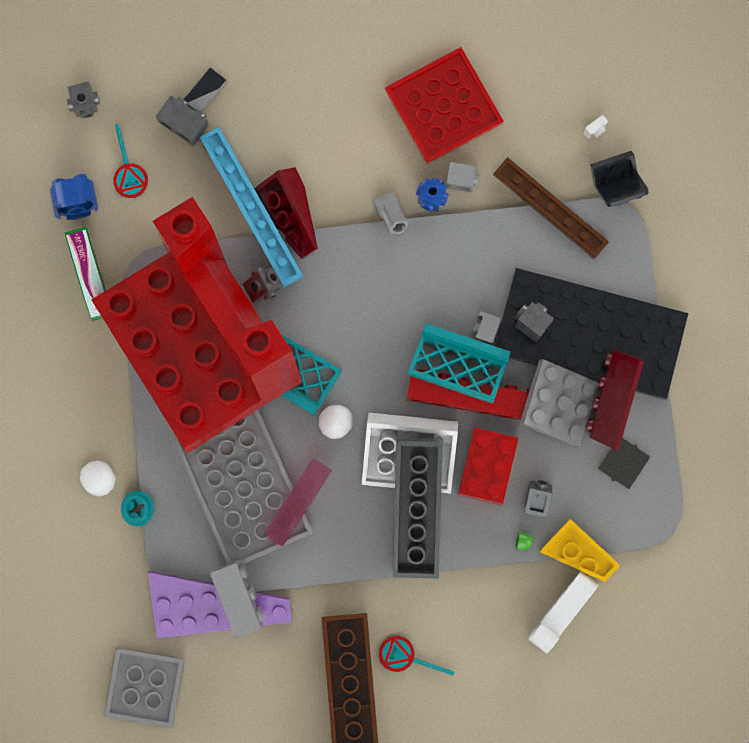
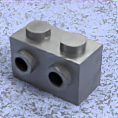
[156,96,209,146]
[515,302,554,342]

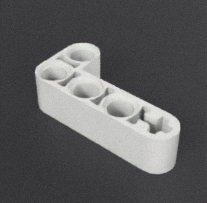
[527,571,599,654]

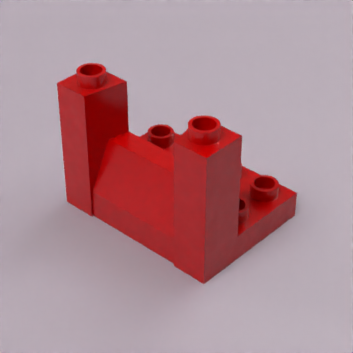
[91,196,302,454]

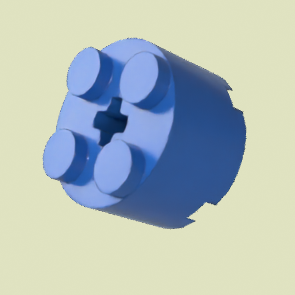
[50,174,99,220]

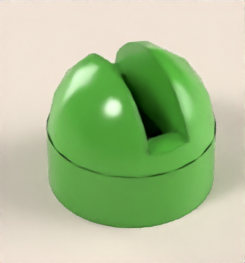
[516,532,533,550]

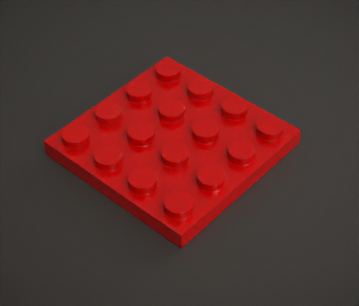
[385,47,504,165]

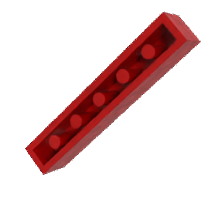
[406,369,530,420]

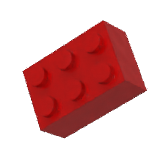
[458,427,519,506]

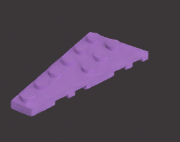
[148,570,292,638]

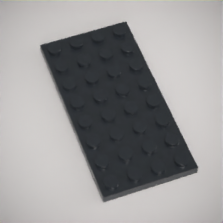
[495,268,689,400]

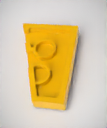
[539,519,620,582]

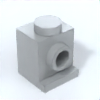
[472,311,501,345]

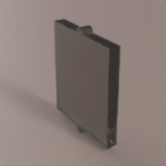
[598,438,650,489]

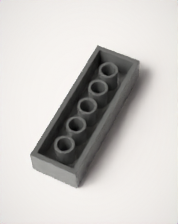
[393,437,443,579]

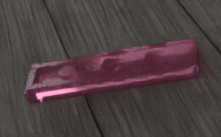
[264,458,332,547]

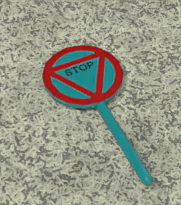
[113,124,148,198]
[379,636,455,676]

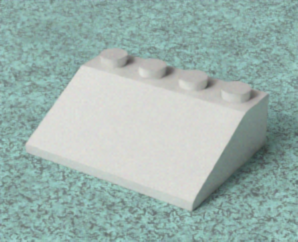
[361,413,458,494]

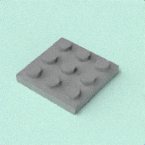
[520,359,599,447]
[104,648,185,728]

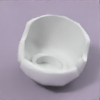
[318,405,353,439]
[79,460,116,497]

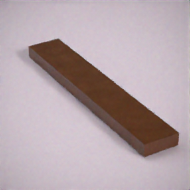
[493,157,609,259]

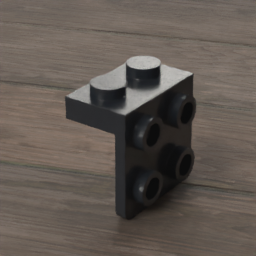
[590,151,649,207]

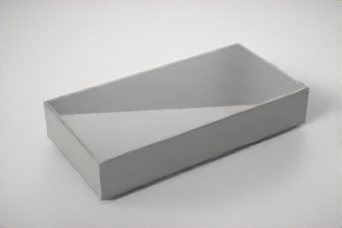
[184,67,228,112]

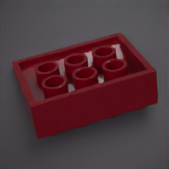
[586,349,644,451]

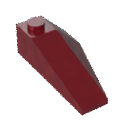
[254,167,318,259]

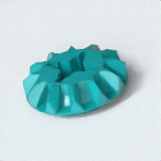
[121,490,156,527]

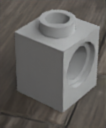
[446,162,479,193]

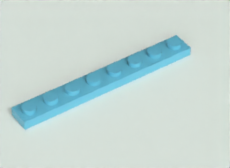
[200,127,303,288]

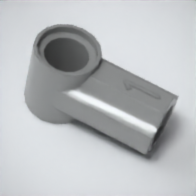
[373,191,408,235]

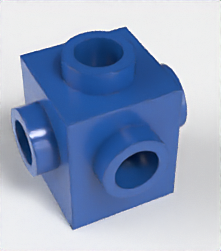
[416,178,449,212]

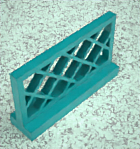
[407,323,511,404]
[281,334,342,416]

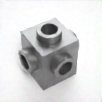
[67,81,100,118]
[243,267,283,303]

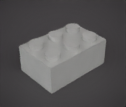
[210,560,265,638]

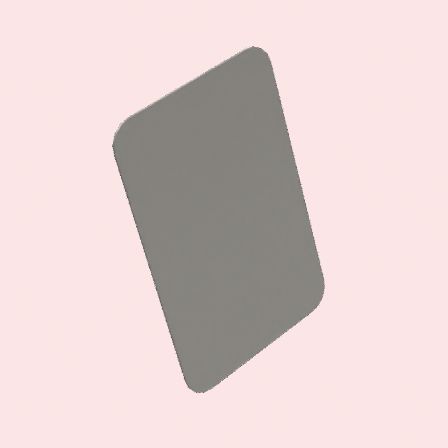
[123,198,683,592]

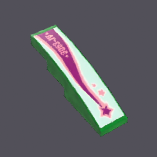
[65,227,106,321]

